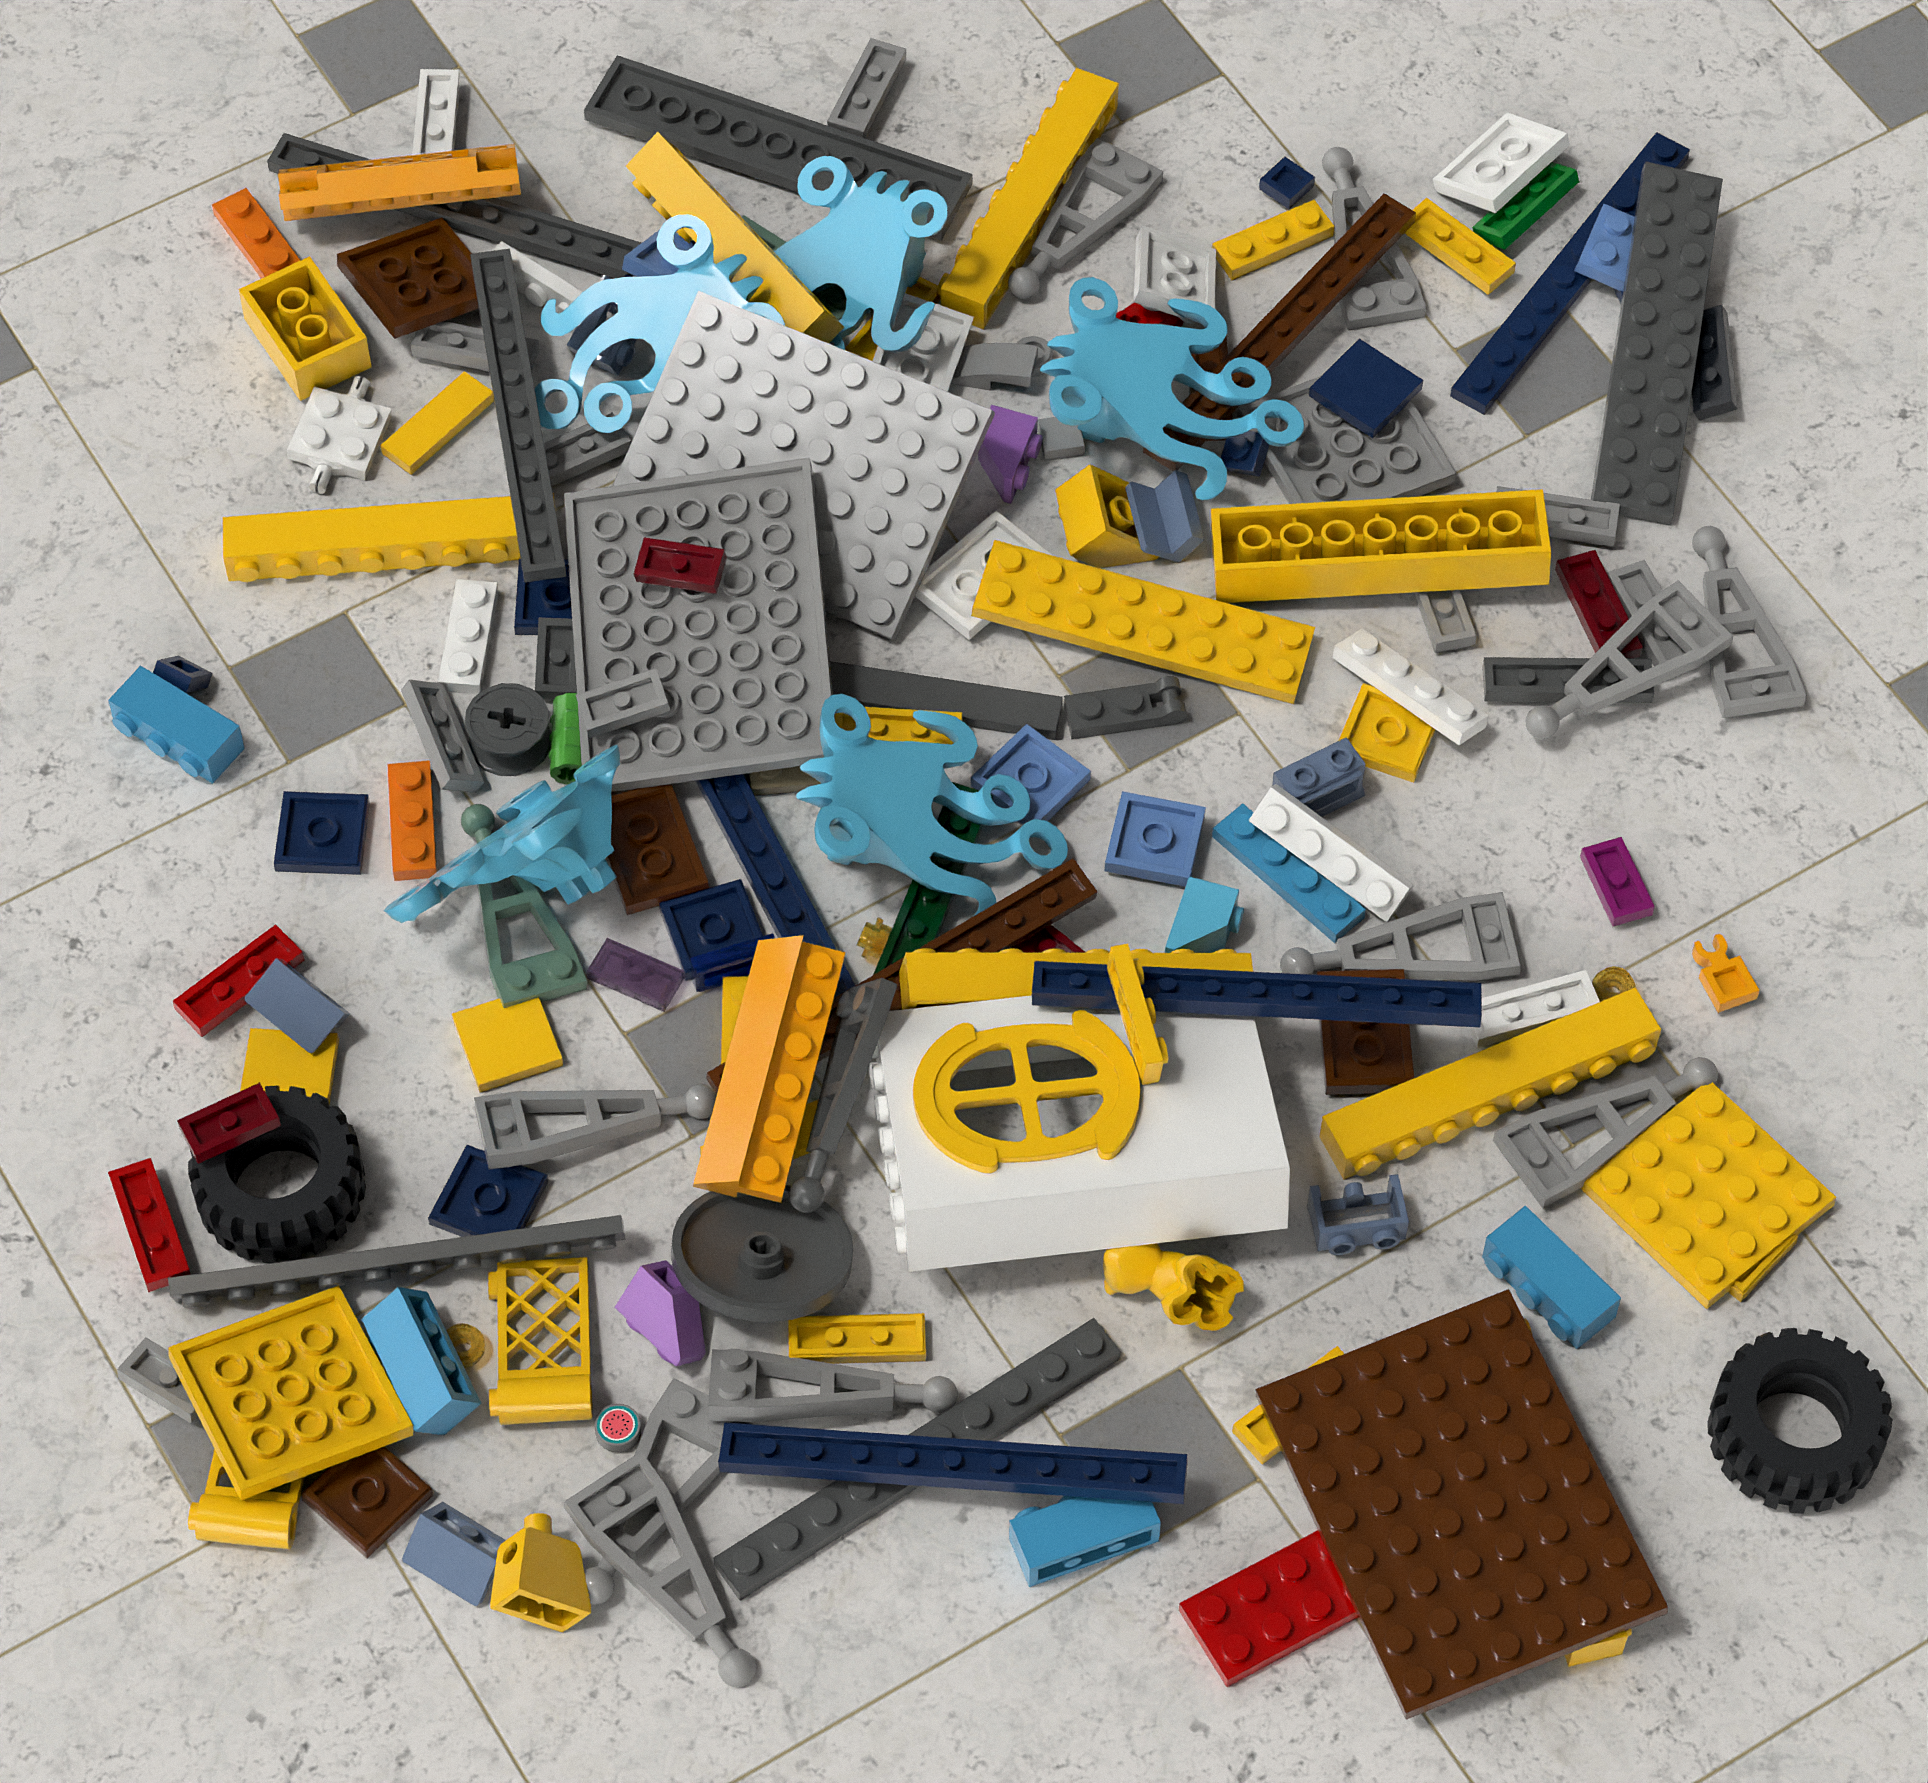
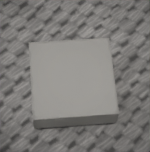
[1037,417,1085,460]

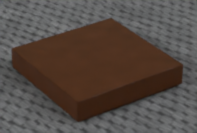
[301,1446,433,1558]

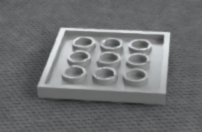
[1237,376,1457,504]

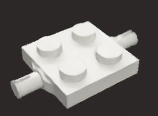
[287,376,391,494]

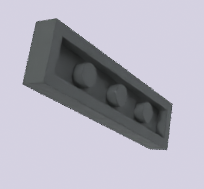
[1482,657,1654,703]

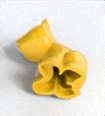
[1103,1243,1244,1331]

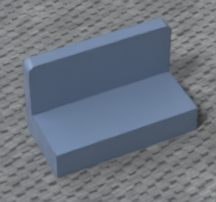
[1125,470,1205,562]
[245,958,350,1053]
[402,1502,505,1606]

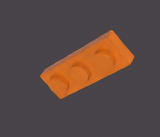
[212,188,300,279]
[387,760,437,881]

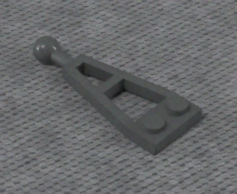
[535,617,577,700]
[789,978,897,1213]

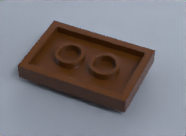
[606,784,709,915]
[1316,969,1414,1095]

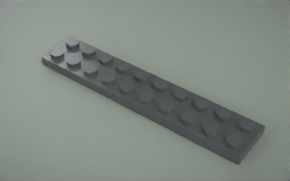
[584,55,973,241]
[1591,162,1723,525]

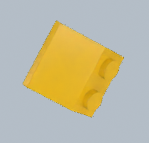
[1055,464,1159,568]

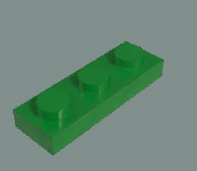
[1472,162,1580,250]

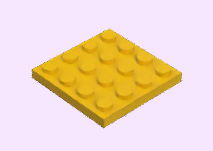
[1580,1082,1836,1309]
[168,1285,413,1500]

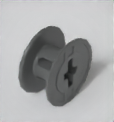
[465,683,551,776]

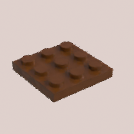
[337,217,479,339]

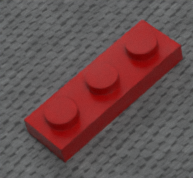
[173,924,305,1037]
[108,1158,191,1293]

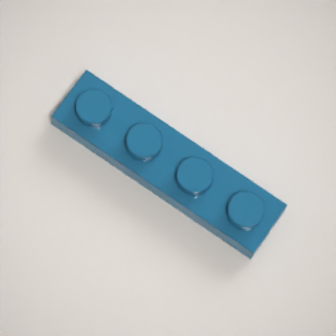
[1212,803,1366,943]

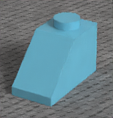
[1165,876,1244,953]

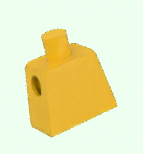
[490,1513,591,1633]

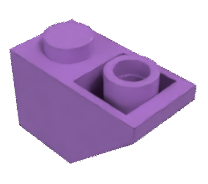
[978,404,1043,504]
[615,1260,706,1366]

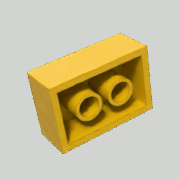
[238,256,371,401]

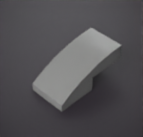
[951,343,1038,390]

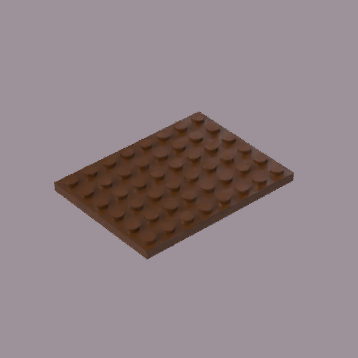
[1255,1289,1668,1720]

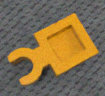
[1692,934,1760,1013]

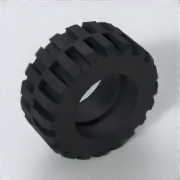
[188,1085,366,1264]
[1707,1328,1893,1514]

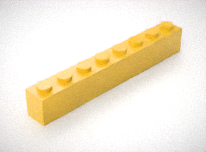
[937,68,1119,330]
[626,132,844,343]
[223,493,556,582]
[899,948,1253,1010]
[1319,987,1661,1180]

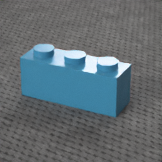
[108,665,245,784]
[1482,1206,1621,1349]
[362,1287,482,1435]
[1009,1496,1161,1587]

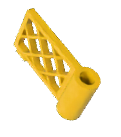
[488,1257,593,1425]
[188,1449,305,1549]

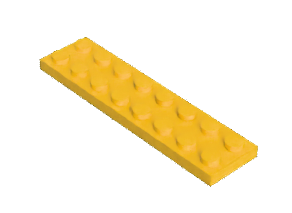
[971,540,1315,704]

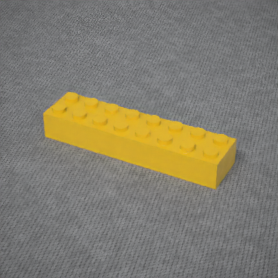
[1211,489,1551,603]

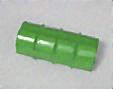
[549,693,582,784]

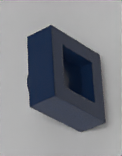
[1259,157,1315,209]
[1221,431,1270,477]
[153,655,213,694]

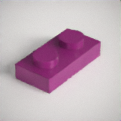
[1580,837,1655,927]

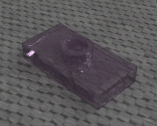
[587,938,685,1012]

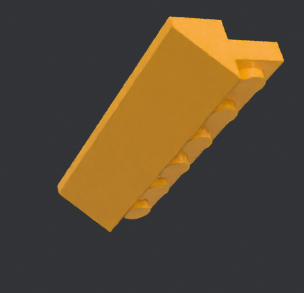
[278,144,521,221]
[693,935,846,1203]

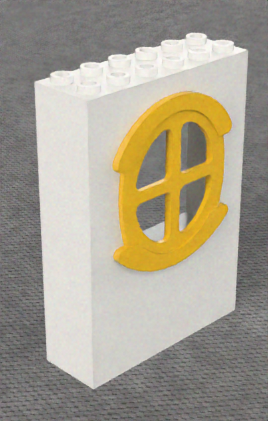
[869,995,1290,1272]

